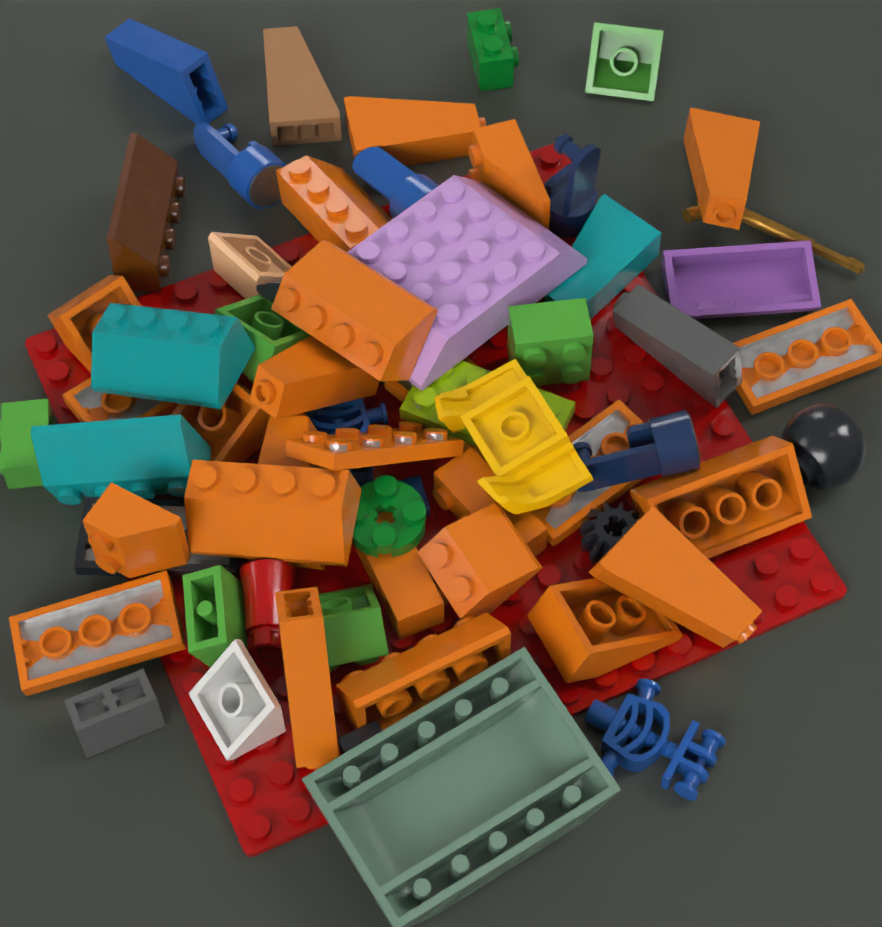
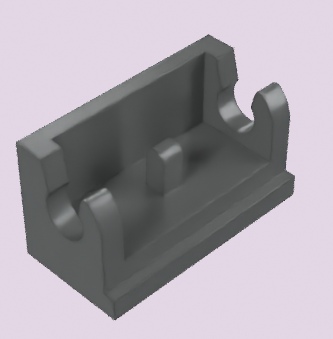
[64,668,166,758]

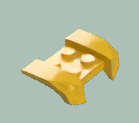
[434,359,593,515]

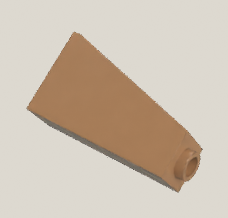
[263,26,342,146]

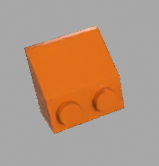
[47,275,141,373]
[82,482,191,578]
[417,503,542,619]

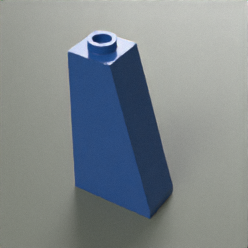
[104,18,228,124]

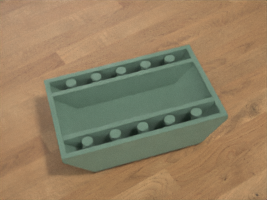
[302,647,621,927]

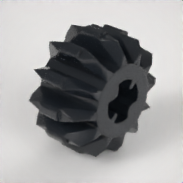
[580,501,639,564]

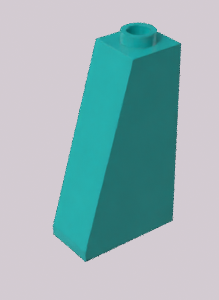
[545,194,662,319]

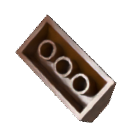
[107,133,186,292]

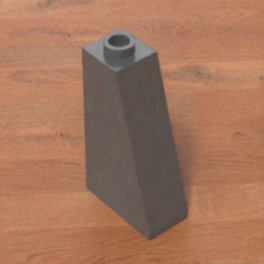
[612,284,743,408]

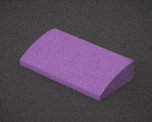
[660,240,821,319]

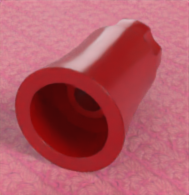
[239,559,297,658]

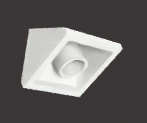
[188,639,286,761]

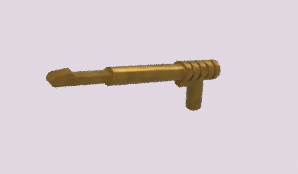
[682,198,865,274]

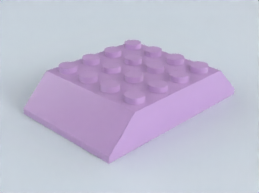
[347,175,587,391]

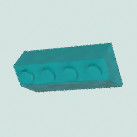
[91,303,255,409]
[30,414,211,505]

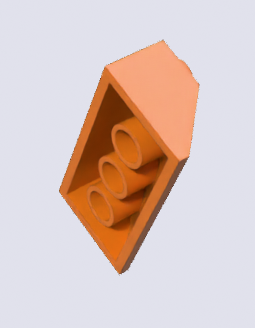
[276,155,392,252]
[271,240,438,381]
[630,435,812,559]
[184,460,362,566]
[336,612,511,731]

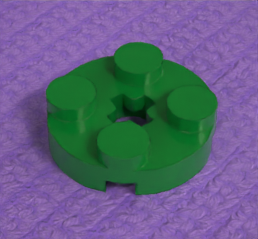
[352,475,427,557]

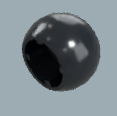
[781,404,867,490]

